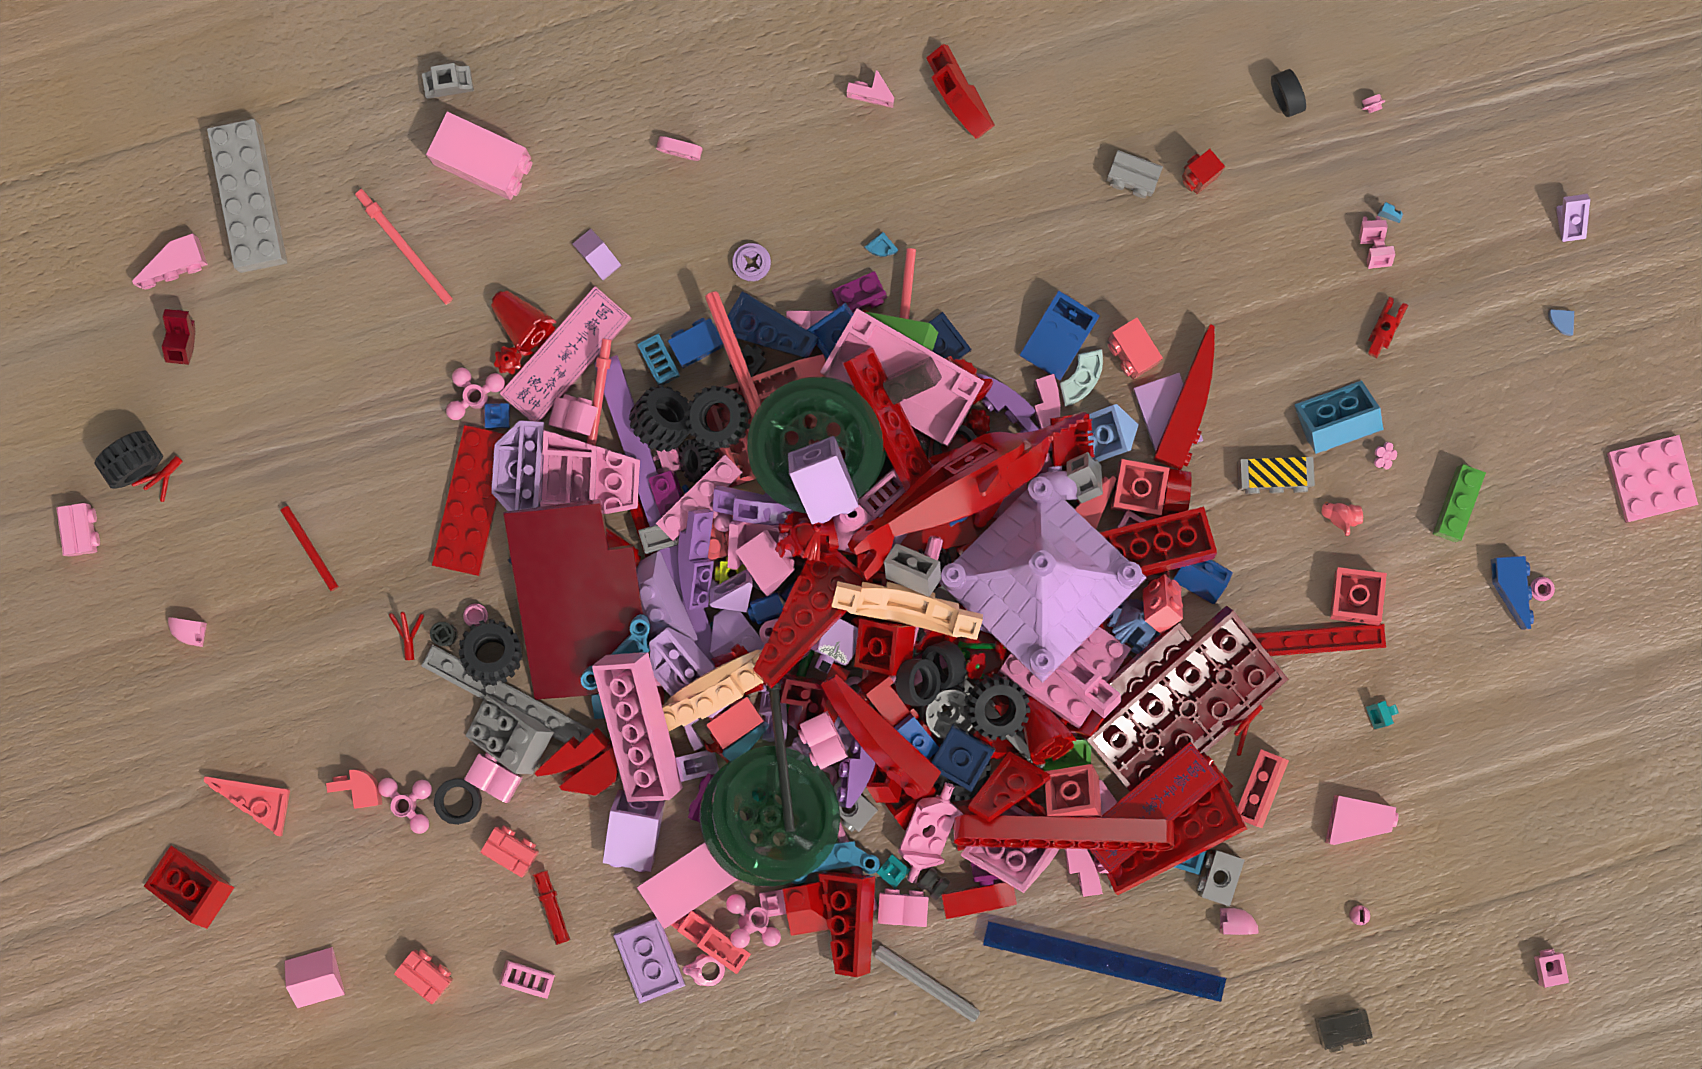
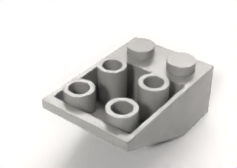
[466,694,554,774]

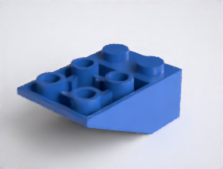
[1019,291,1100,380]

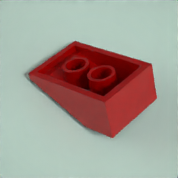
[144,845,235,929]

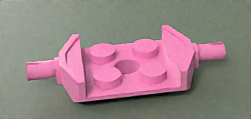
[898,782,963,883]

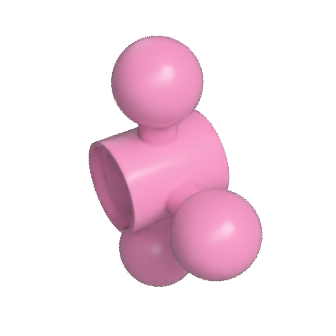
[446,368,505,420]
[378,778,432,834]
[726,894,781,948]

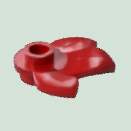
[1016,795,1048,817]

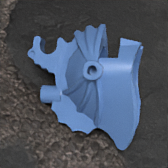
[1107,598,1160,654]

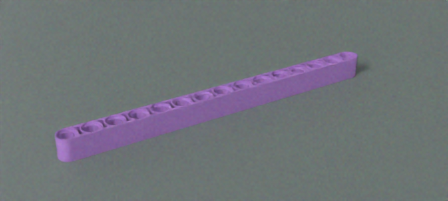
[594,355,715,667]

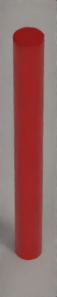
[280,506,339,592]

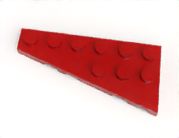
[753,541,873,689]
[1106,764,1247,895]

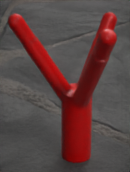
[132,455,183,502]
[389,611,424,660]
[1234,704,1263,756]

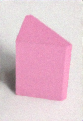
[735,530,794,596]
[285,947,345,1008]

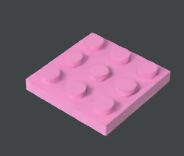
[1607,435,1698,523]

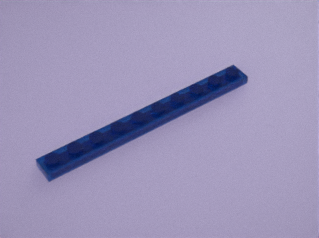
[982,921,1227,1002]

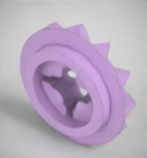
[732,243,771,282]

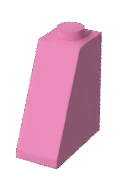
[1325,795,1398,845]

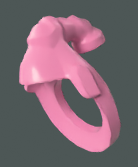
[683,954,725,986]

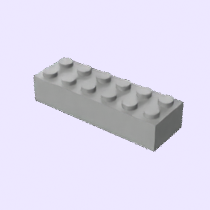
[207,119,287,273]

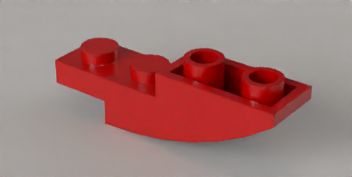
[926,44,995,139]

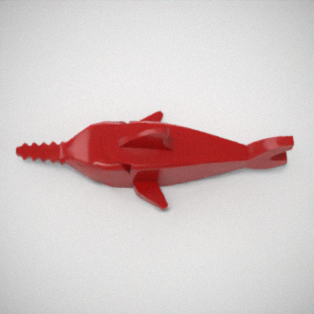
[847,412,1088,581]

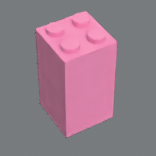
[426,112,532,201]
[637,837,740,929]

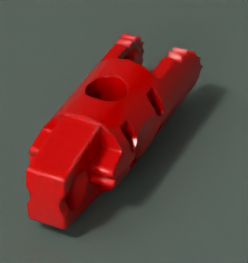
[1368,297,1409,358]

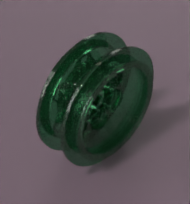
[747,377,886,513]
[700,746,840,887]

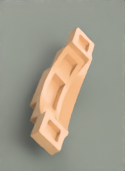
[832,581,983,640]
[662,649,763,732]

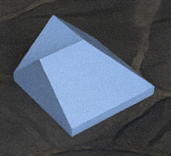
[1088,404,1139,462]

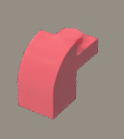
[326,769,382,809]

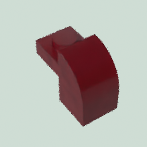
[161,309,195,365]

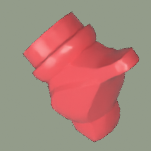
[1321,502,1363,536]

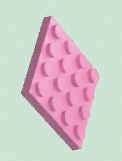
[998,627,1131,729]

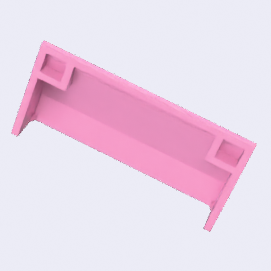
[820,309,984,447]

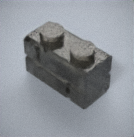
[882,356,942,405]
[1315,1007,1373,1052]

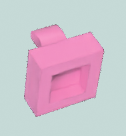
[1359,216,1387,244]
[1366,239,1395,269]
[653,448,683,473]
[759,889,786,917]

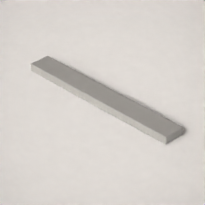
[421,645,593,743]

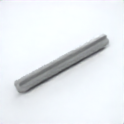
[874,946,980,1022]

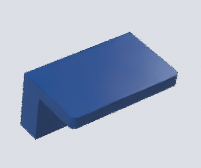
[1173,560,1233,604]

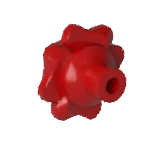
[494,346,522,374]
[966,409,990,436]

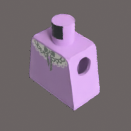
[811,619,858,674]

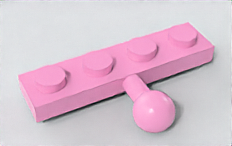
[656,455,743,541]

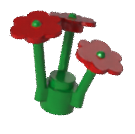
[945,640,1008,680]

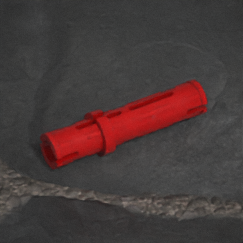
[533,870,571,945]

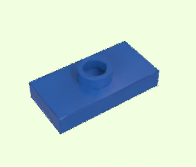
[894,714,939,759]

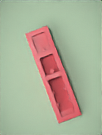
[671,910,751,974]

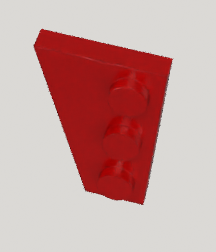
[968,751,1050,822]

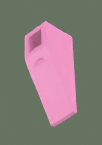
[132,234,208,289]

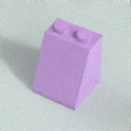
[788,436,859,524]
[603,790,665,872]

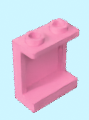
[727,520,794,570]

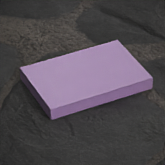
[1133,373,1203,452]
[614,918,685,1004]

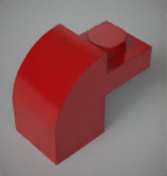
[1160,469,1192,517]

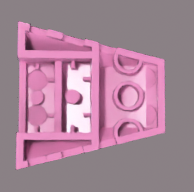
[540,430,640,514]

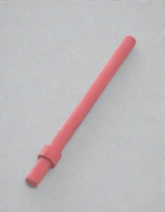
[355,189,453,305]
[587,338,612,446]

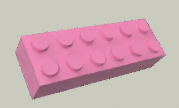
[592,652,683,802]

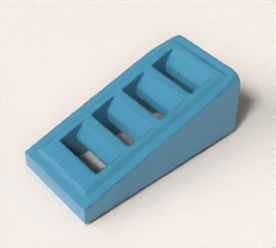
[637,334,680,385]
[721,721,769,765]

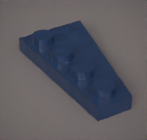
[718,291,820,358]

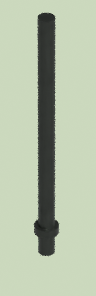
[766,683,795,832]

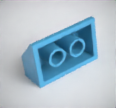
[1294,381,1383,454]

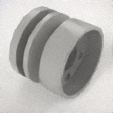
[918,685,973,739]

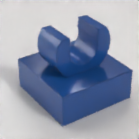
[485,403,510,429]

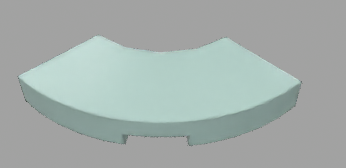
[1060,349,1103,407]

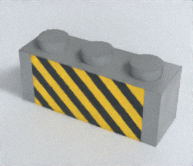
[1237,457,1315,494]

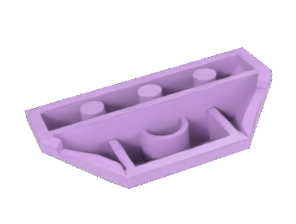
[492,421,544,511]
[637,551,698,642]
[710,609,788,692]
[649,627,728,718]

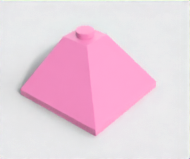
[961,805,1059,893]

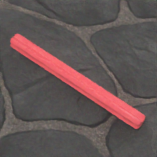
[705,291,769,429]

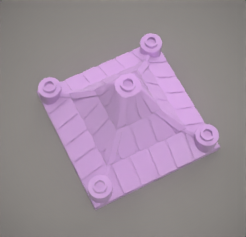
[939,476,1146,683]

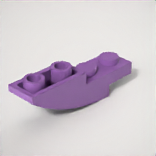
[977,373,1039,433]
[713,485,807,525]
[678,509,714,610]
[836,738,875,808]

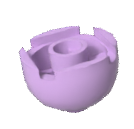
[1038,466,1078,500]

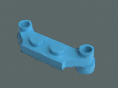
[581,614,650,690]
[788,841,880,885]

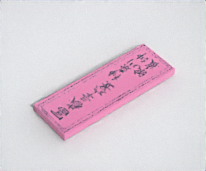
[500,286,632,422]

